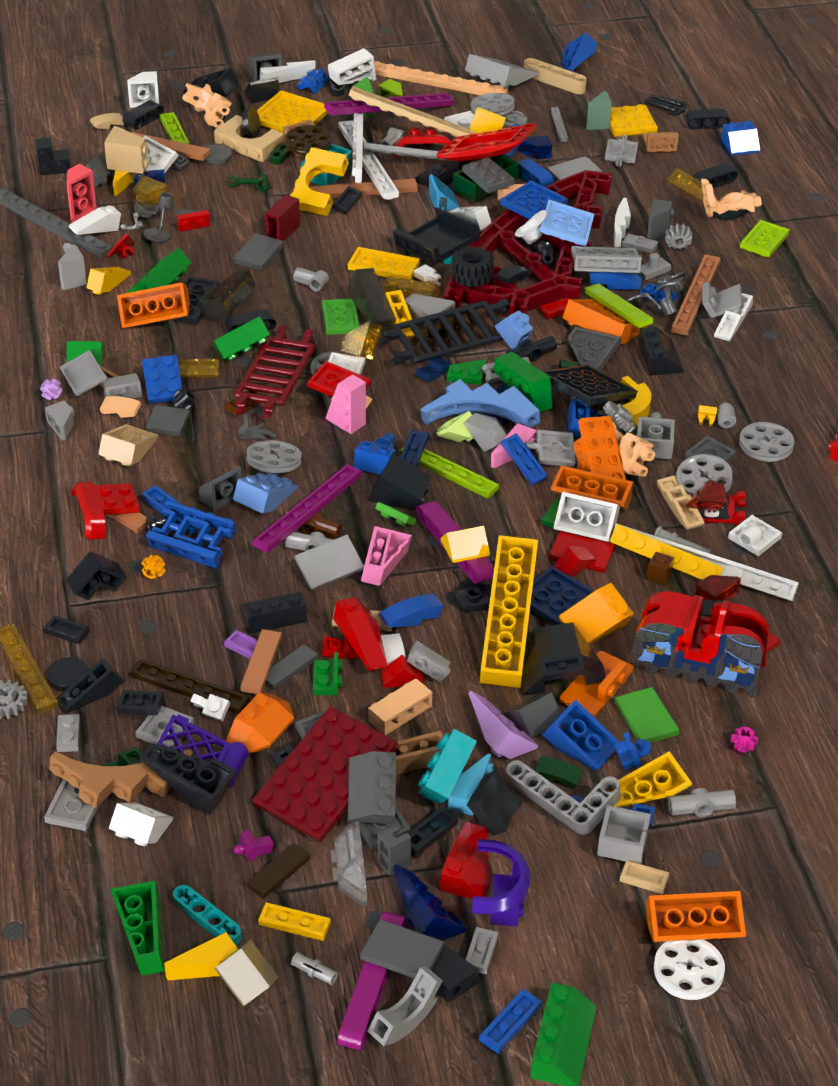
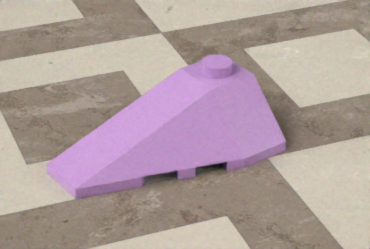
[469,691,539,759]

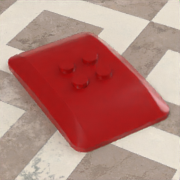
[437,123,538,161]

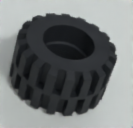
[452,247,494,287]

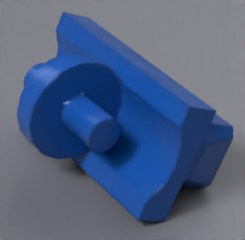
[614,732,652,770]

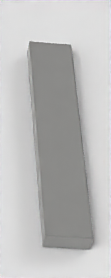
[362,143,450,161]

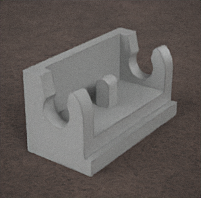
[102,373,142,399]

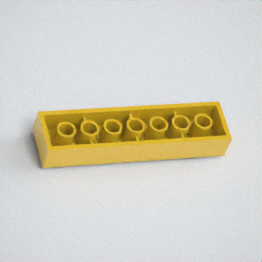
[480,535,538,688]

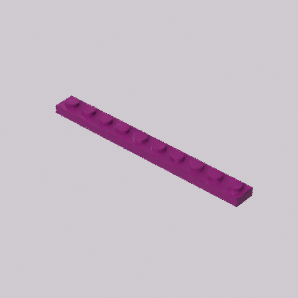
[324,93,455,116]

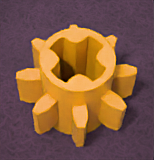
[141,555,166,579]

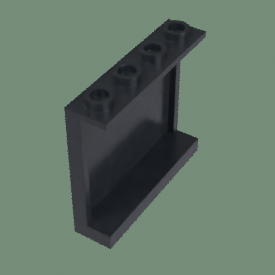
[393,207,480,264]

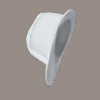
[515,210,547,244]

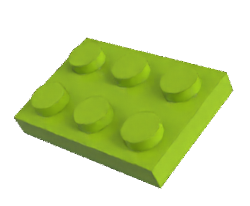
[740,220,790,257]

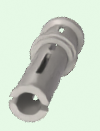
[654,526,711,554]

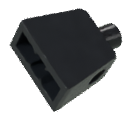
[431,945,479,1002]

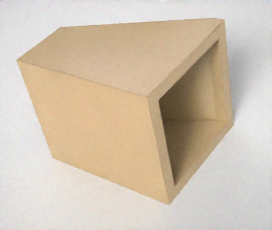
[104,126,149,174]

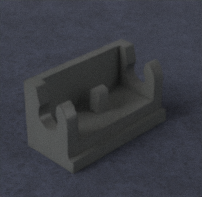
[378,827,411,877]

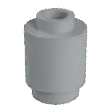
[717,403,736,428]

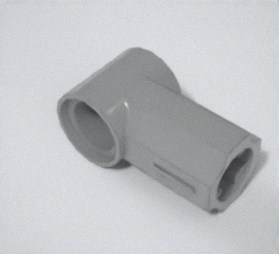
[380,127,407,146]
[293,267,329,291]

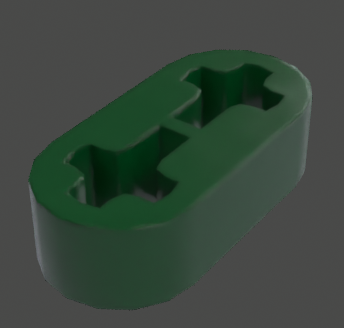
[270,143,291,165]

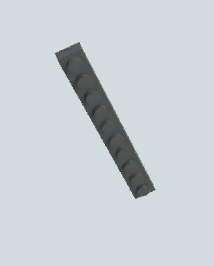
[0,188,113,259]

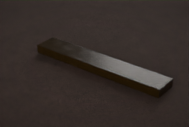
[130,659,250,714]

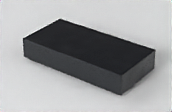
[333,186,362,214]
[44,615,90,644]

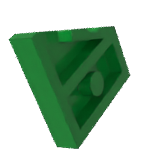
[447,359,486,385]

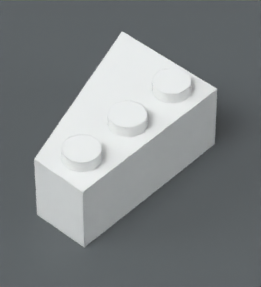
[328,48,376,85]

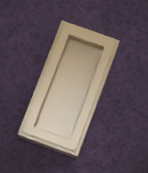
[620,860,669,894]

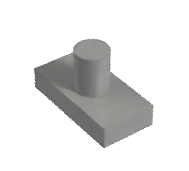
[636,253,671,280]

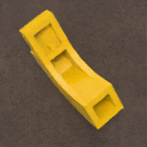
[622,376,651,426]

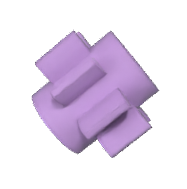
[40,378,62,400]

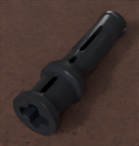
[537,241,553,263]

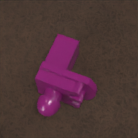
[233,829,274,860]

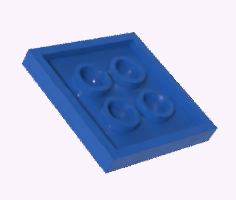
[500,181,568,219]

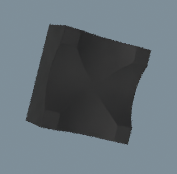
[466,771,523,835]

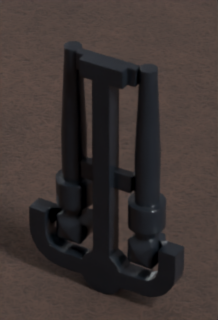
[645,94,687,116]

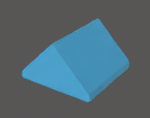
[429,174,460,210]

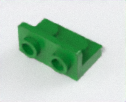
[313,652,342,695]

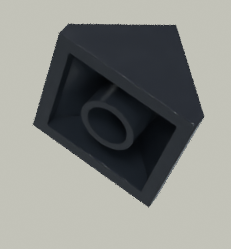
[244,77,279,103]

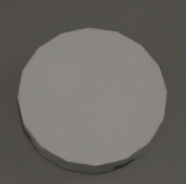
[502,110,527,128]

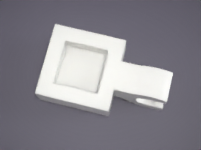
[413,265,441,288]
[190,694,230,722]

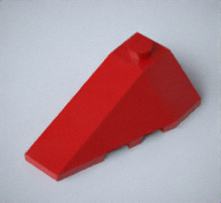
[333,597,387,671]

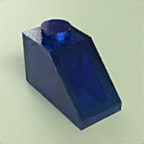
[518,136,552,159]

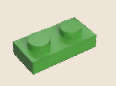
[375,502,416,527]

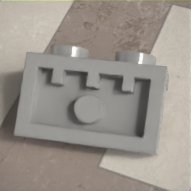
[407,641,451,682]

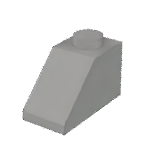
[45,400,75,441]

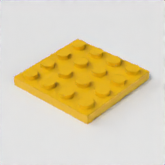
[257,90,329,133]

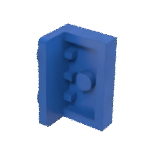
[296,68,329,94]

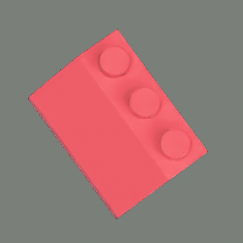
[66,164,97,223]

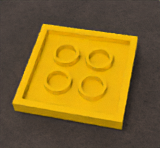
[609,104,658,137]

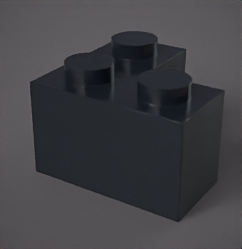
[35,137,71,176]
[66,551,127,600]

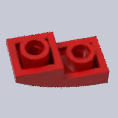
[322,636,360,659]

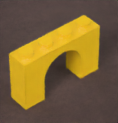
[290,147,349,216]

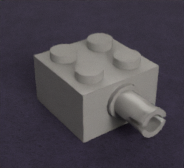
[637,412,675,459]

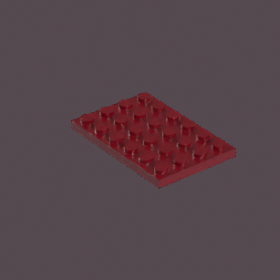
[252,706,398,843]

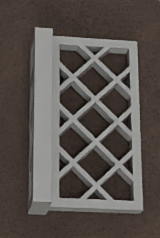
[571,246,642,273]

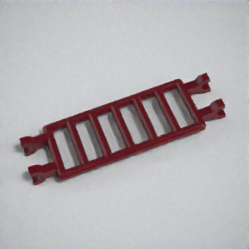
[234,324,315,419]

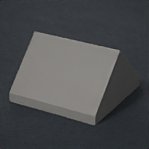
[58,244,87,290]

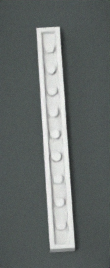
[352,113,363,183]
[338,120,399,200]
[610,524,799,602]

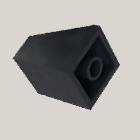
[367,454,432,511]

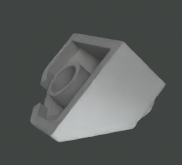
[463,413,507,452]

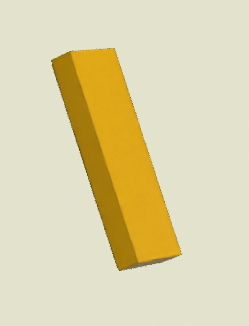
[258,902,331,941]

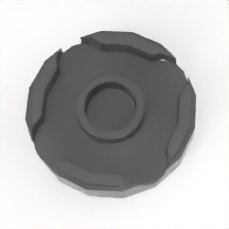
[204,144,232,165]

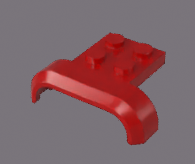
[394,127,451,156]
[71,481,140,540]

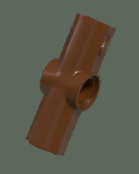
[286,508,342,539]

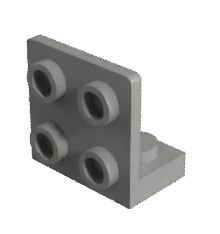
[702,282,742,318]

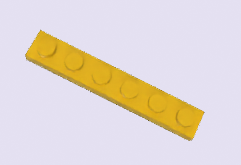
[610,524,724,586]

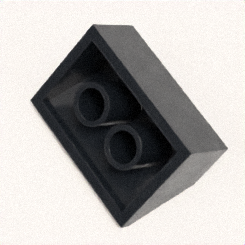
[638,327,684,376]
[239,592,307,634]

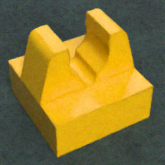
[698,405,717,426]

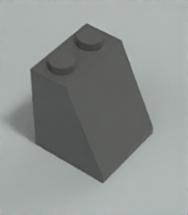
[245,51,282,82]

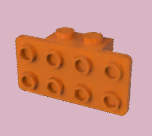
[573,416,626,480]
[560,651,634,717]

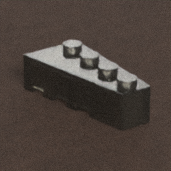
[346,268,396,332]

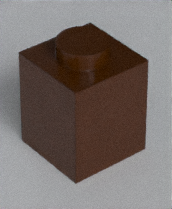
[647,552,674,586]

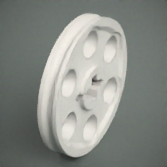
[654,940,725,1000]

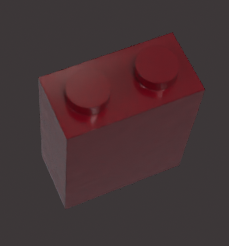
[265,195,300,241]

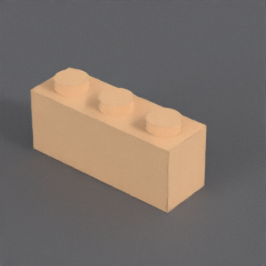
[368,679,432,735]

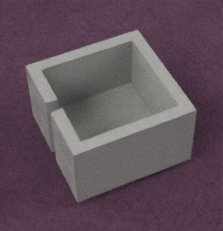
[597,805,651,864]

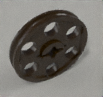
[285,125,331,155]

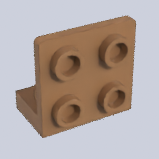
[643,132,679,153]

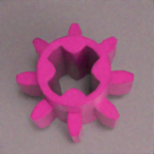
[731,727,758,753]

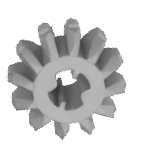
[665,223,693,251]

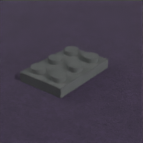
[462,157,515,193]

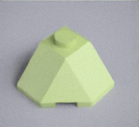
[436,411,474,442]

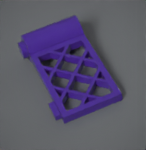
[157,714,249,788]

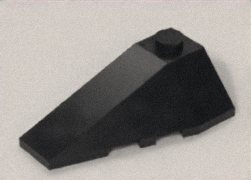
[413,160,471,188]
[140,743,237,815]

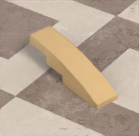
[657,476,705,530]

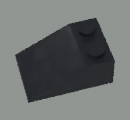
[183,67,238,98]

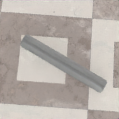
[551,106,568,143]

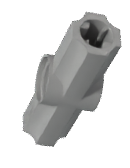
[285,532,333,551]
[667,788,736,817]

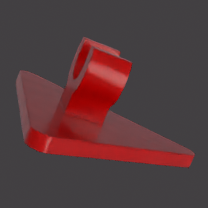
[106,233,135,259]

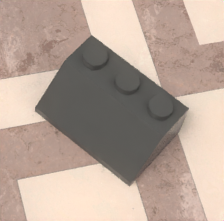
[348,751,396,824]

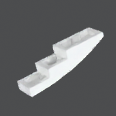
[613,198,631,247]

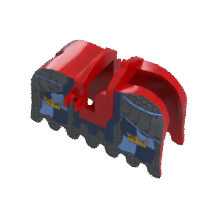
[627,591,769,698]

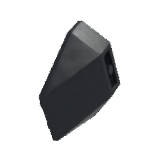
[522,622,606,695]

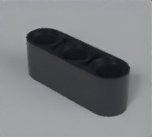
[123,100,164,130]
[685,109,730,129]
[692,163,738,190]
[224,309,276,333]

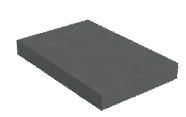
[233,233,284,271]
[360,920,444,979]

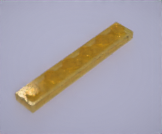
[0,623,58,714]

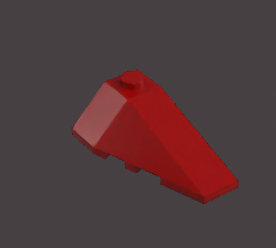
[440,822,490,899]

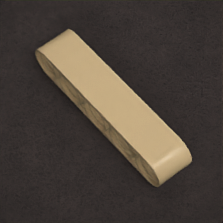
[524,58,587,94]

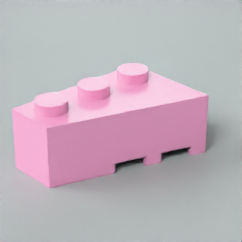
[325,374,366,434]

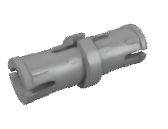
[291,952,339,986]

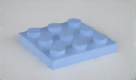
[539,200,594,246]

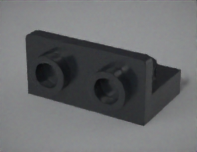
[116,690,166,715]

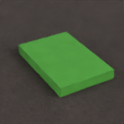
[322,298,360,335]
[614,687,679,743]

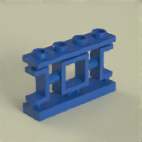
[146,501,237,569]

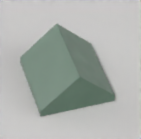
[586,91,612,130]

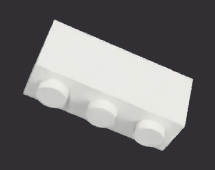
[553,492,620,542]

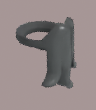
[237,414,277,441]

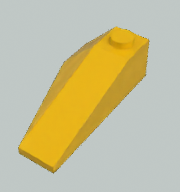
[607,751,692,808]

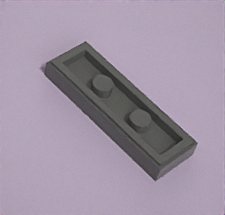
[265,644,318,690]

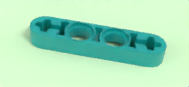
[173,885,242,945]

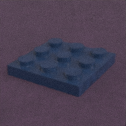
[530,566,594,625]

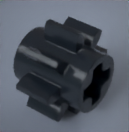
[173,389,195,409]

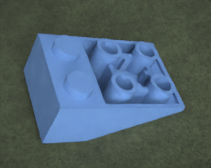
[233,472,298,514]

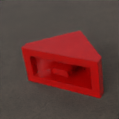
[553,546,596,577]
[381,655,424,688]

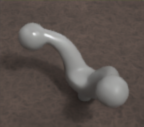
[120,212,143,230]

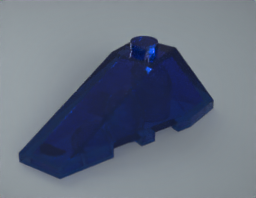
[393,864,467,941]

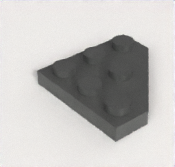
[568,327,621,371]

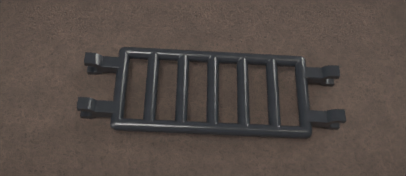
[379,299,509,366]

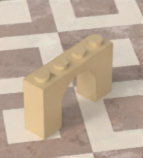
[214,115,285,162]

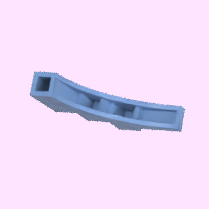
[421,380,540,428]

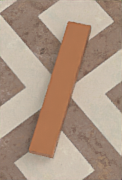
[132,132,211,161]

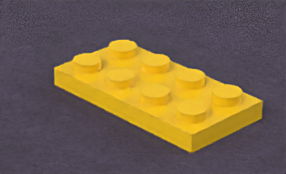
[347,247,420,282]

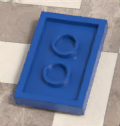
[142,355,182,404]

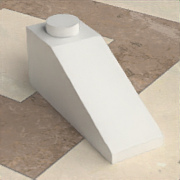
[69,205,121,235]
[449,206,492,232]

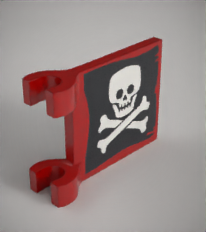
[695,491,746,526]

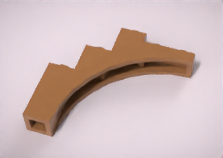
[49,744,194,808]

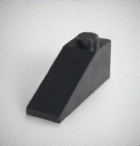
[56,658,124,714]

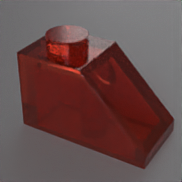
[686,480,728,511]
[695,575,741,601]

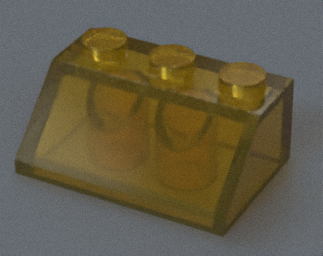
[384,276,440,299]

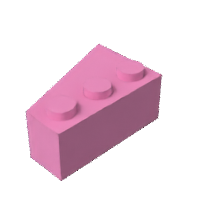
[361,526,412,586]

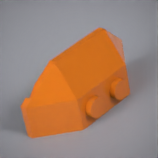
[226,692,294,753]

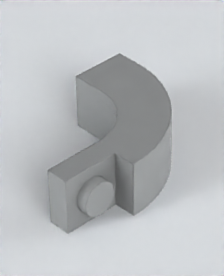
[367,966,443,1046]

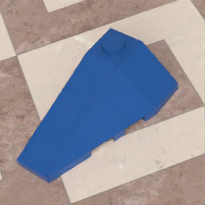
[561,32,598,71]

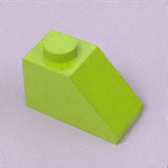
[378,79,403,98]

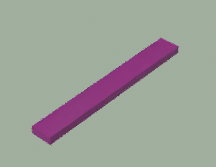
[252,464,362,553]

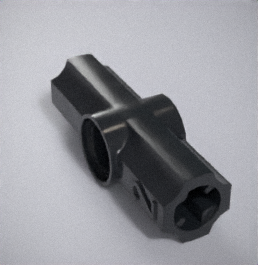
[506,336,557,361]

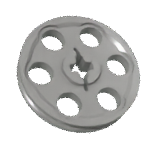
[470,93,515,116]
[739,422,794,462]
[246,440,302,473]
[676,454,732,501]

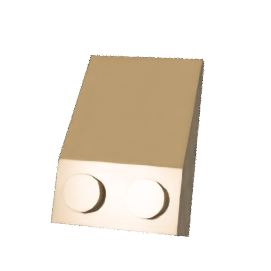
[98,424,158,466]

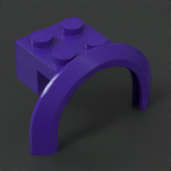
[472,839,530,926]

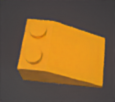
[558,583,634,645]

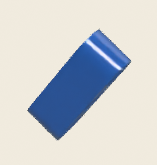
[517,158,553,187]

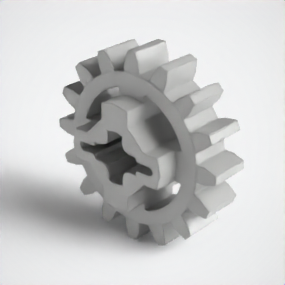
[603,401,637,434]
[0,680,28,719]

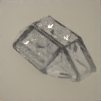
[330,821,367,906]

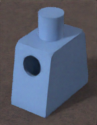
[494,311,533,349]

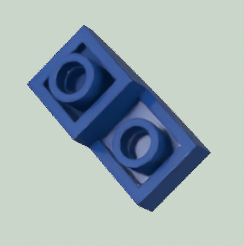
[639,284,677,305]

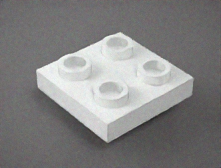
[728,515,782,556]

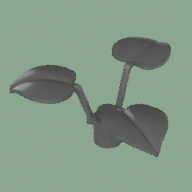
[134,192,198,242]
[626,271,686,317]

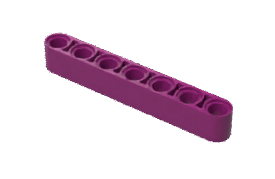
[416,501,494,584]
[337,911,406,1051]

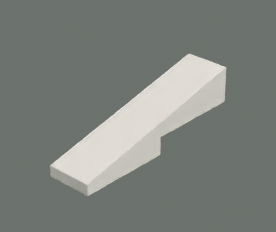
[260,60,316,83]
[714,293,753,341]

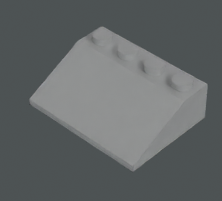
[465,54,538,87]

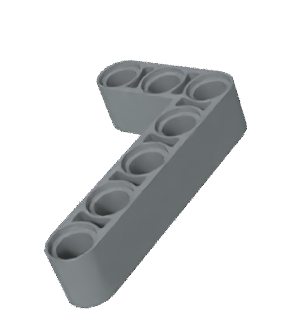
[506,760,621,835]

